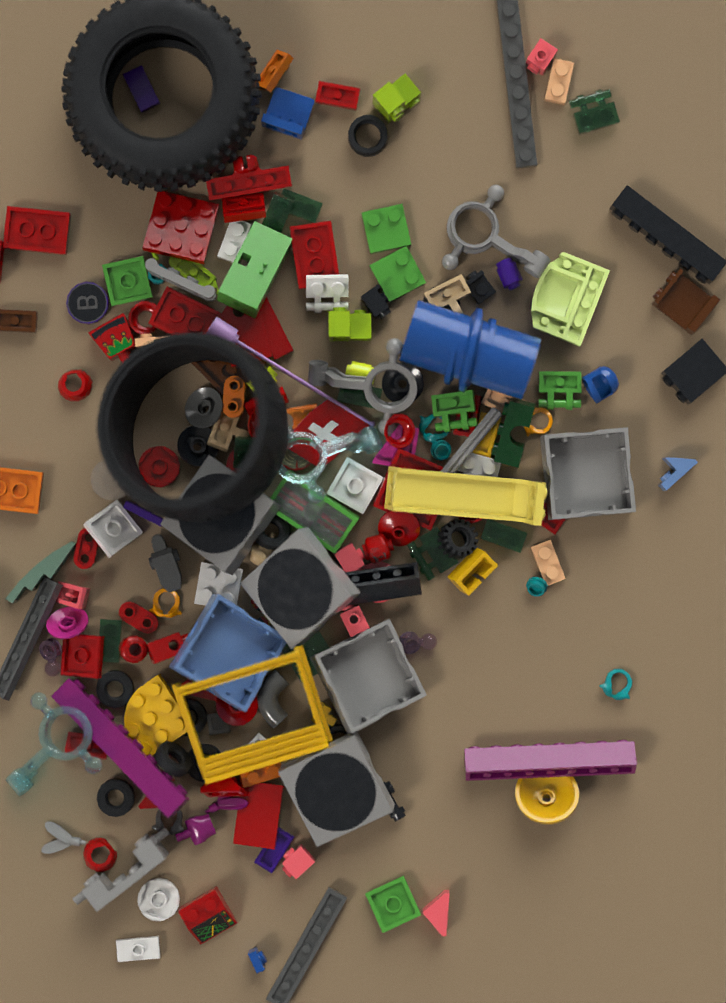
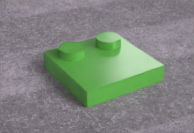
[362,204,411,255]
[369,246,426,302]
[102,256,153,306]
[365,876,421,933]

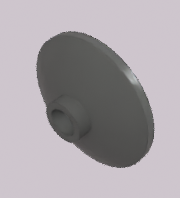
[185,387,223,429]

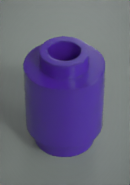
[496,257,523,290]

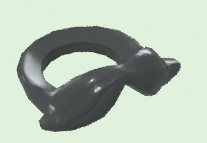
[152,809,184,835]

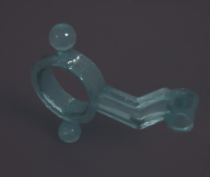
[278,414,383,503]
[5,693,102,796]

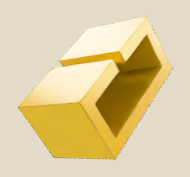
[447,548,498,596]

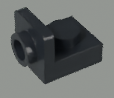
[466,270,496,305]

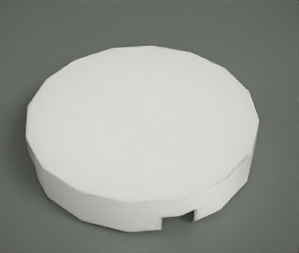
[137,878,180,921]

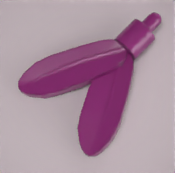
[205,779,248,814]

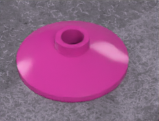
[46,607,89,639]

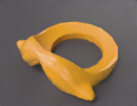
[524,407,553,437]
[149,588,182,618]

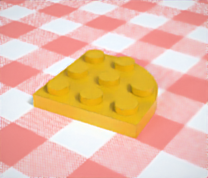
[124,674,187,756]

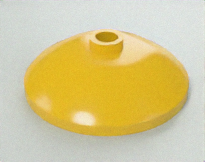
[515,776,579,824]

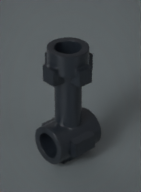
[384,781,406,822]

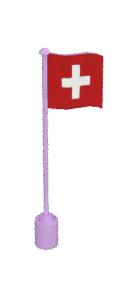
[206,316,375,468]

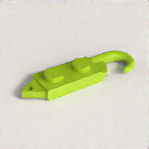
[151,252,219,295]

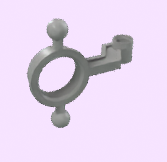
[442,185,551,278]
[308,338,417,435]

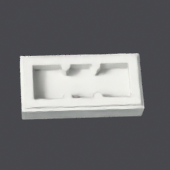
[116,936,161,962]

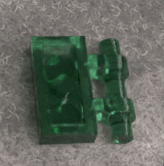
[569,89,620,135]
[407,527,459,581]

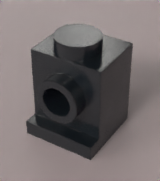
[361,285,391,319]

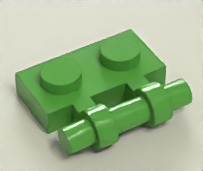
[538,371,581,410]
[431,390,478,432]

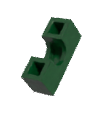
[492,397,535,468]

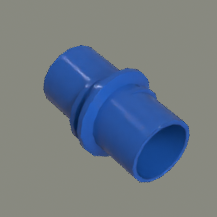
[399,300,541,399]

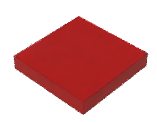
[60,634,104,679]

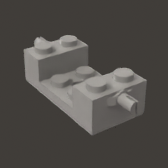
[73,827,169,912]

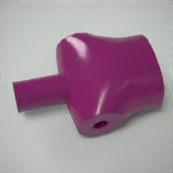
[175,813,216,845]

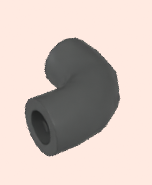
[257,669,289,729]

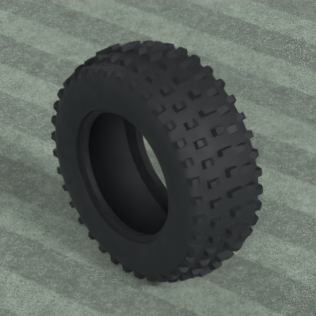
[61,0,262,192]

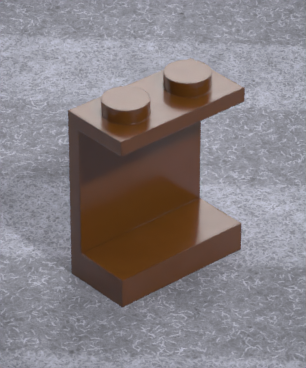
[652,268,720,335]

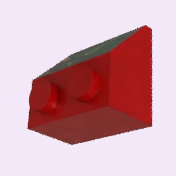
[178,886,238,944]

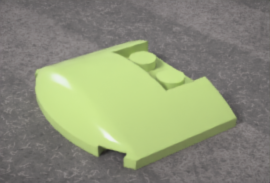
[531,252,610,347]

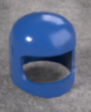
[582,366,619,404]

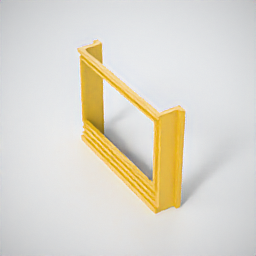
[172,645,333,784]

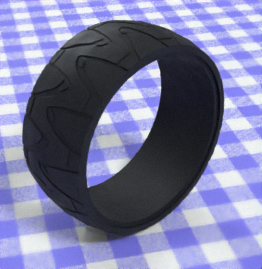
[97,333,289,522]

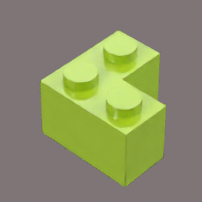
[373,73,421,123]
[329,307,371,341]

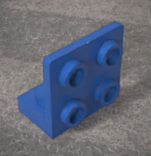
[261,87,315,140]

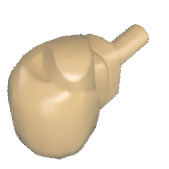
[249,532,276,566]

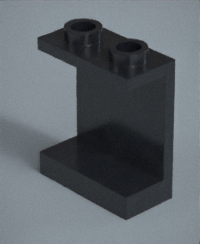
[661,338,726,405]

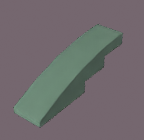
[5,541,76,604]

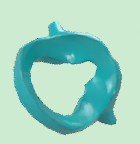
[419,414,449,444]
[600,669,632,700]

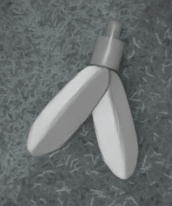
[41,822,87,854]

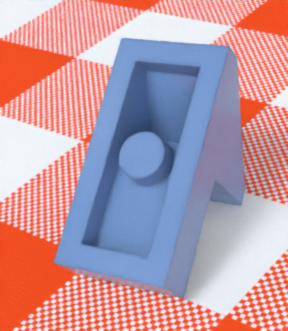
[658,457,698,491]

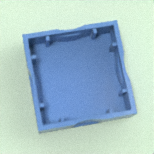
[169,594,286,712]

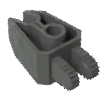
[148,534,182,593]

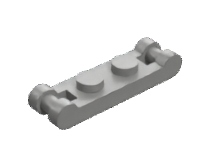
[145,258,217,302]

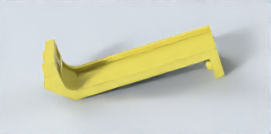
[384,466,547,526]

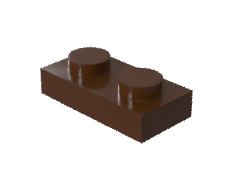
[0,309,38,333]

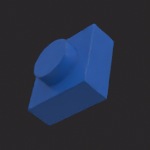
[248,947,267,973]

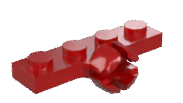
[206,155,292,201]

